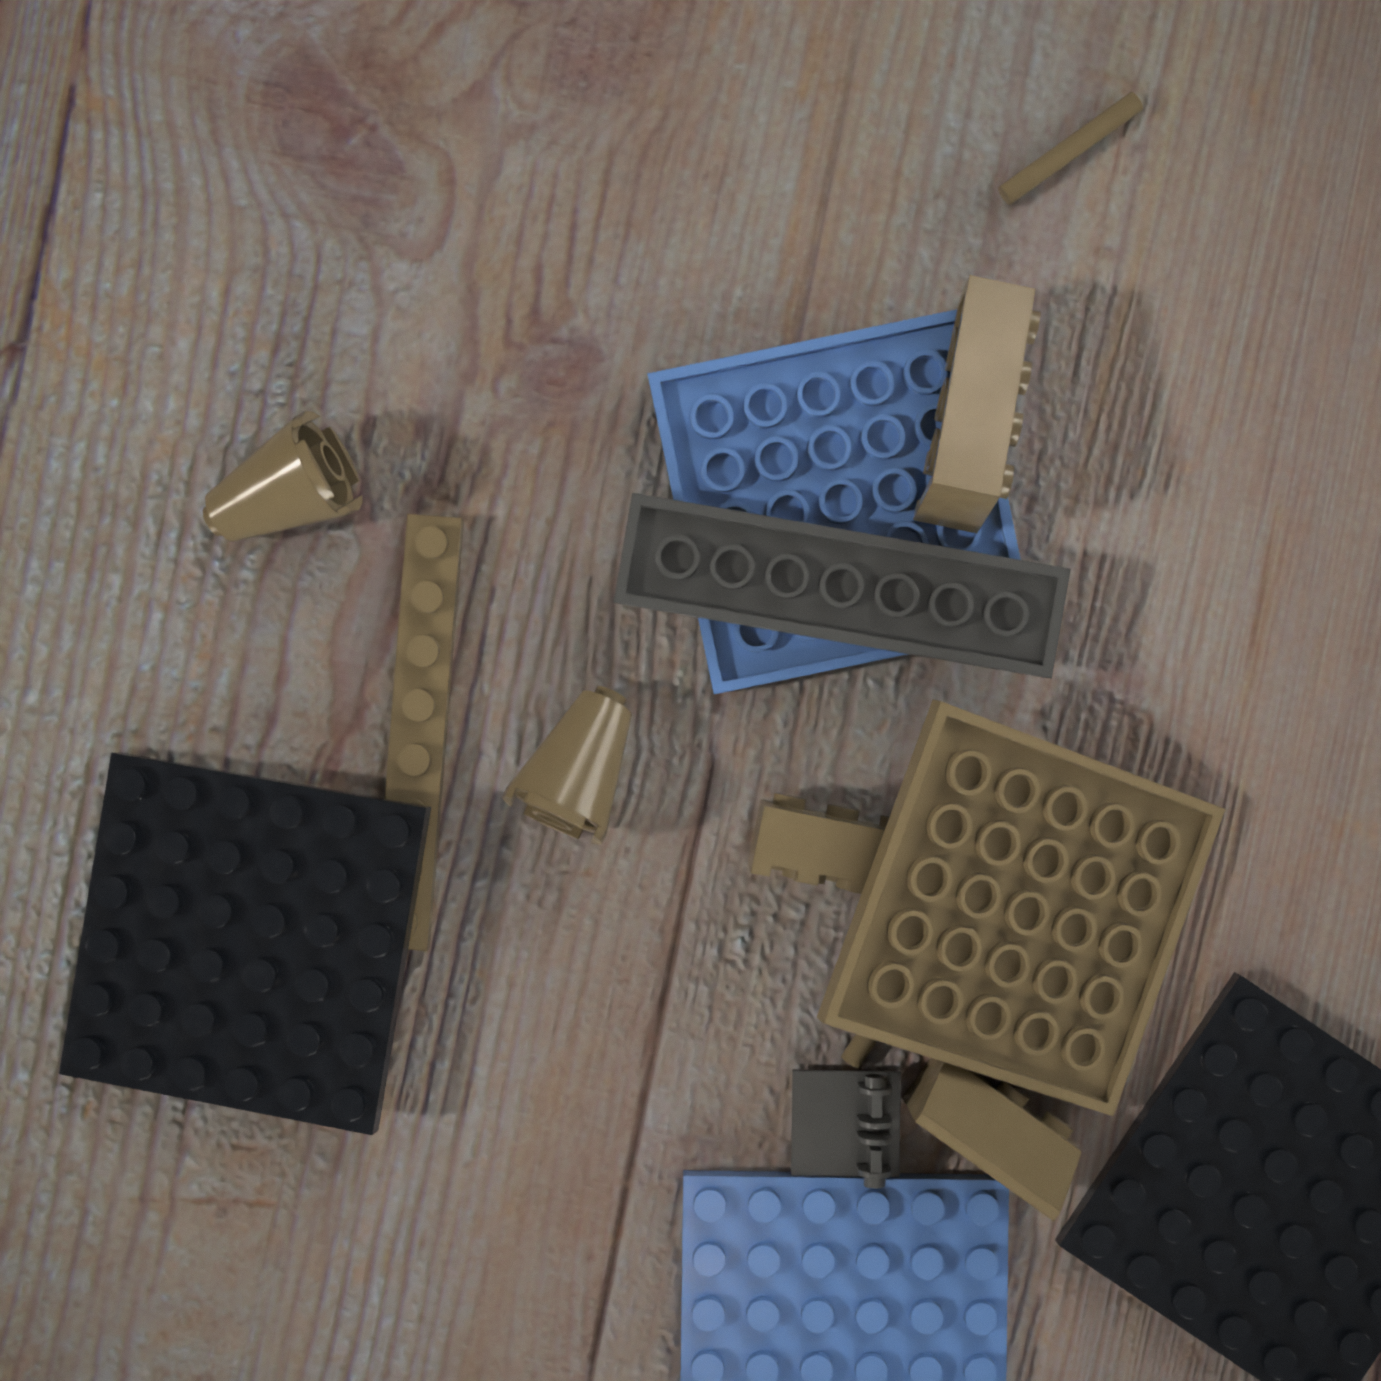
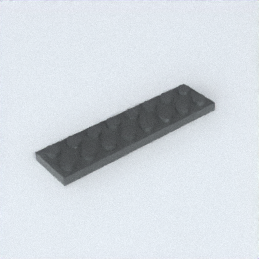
[613,493,1071,678]

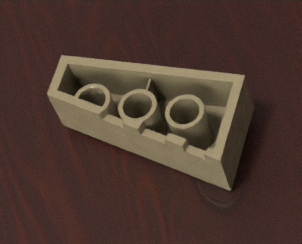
[913,275,1041,533]
[747,793,890,894]

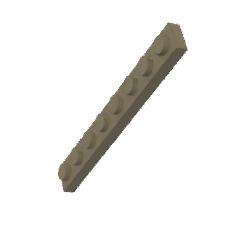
[385,514,464,951]

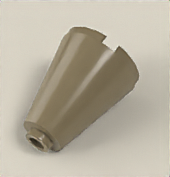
[202,411,363,542]
[502,686,632,845]

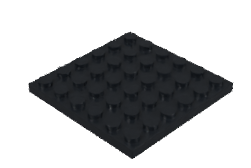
[59,752,431,1135]
[1055,972,1381,1381]

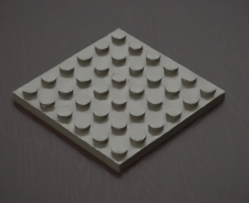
[816,699,1225,1116]

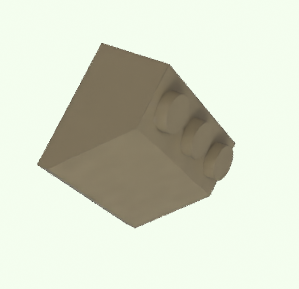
[902,1058,1082,1221]

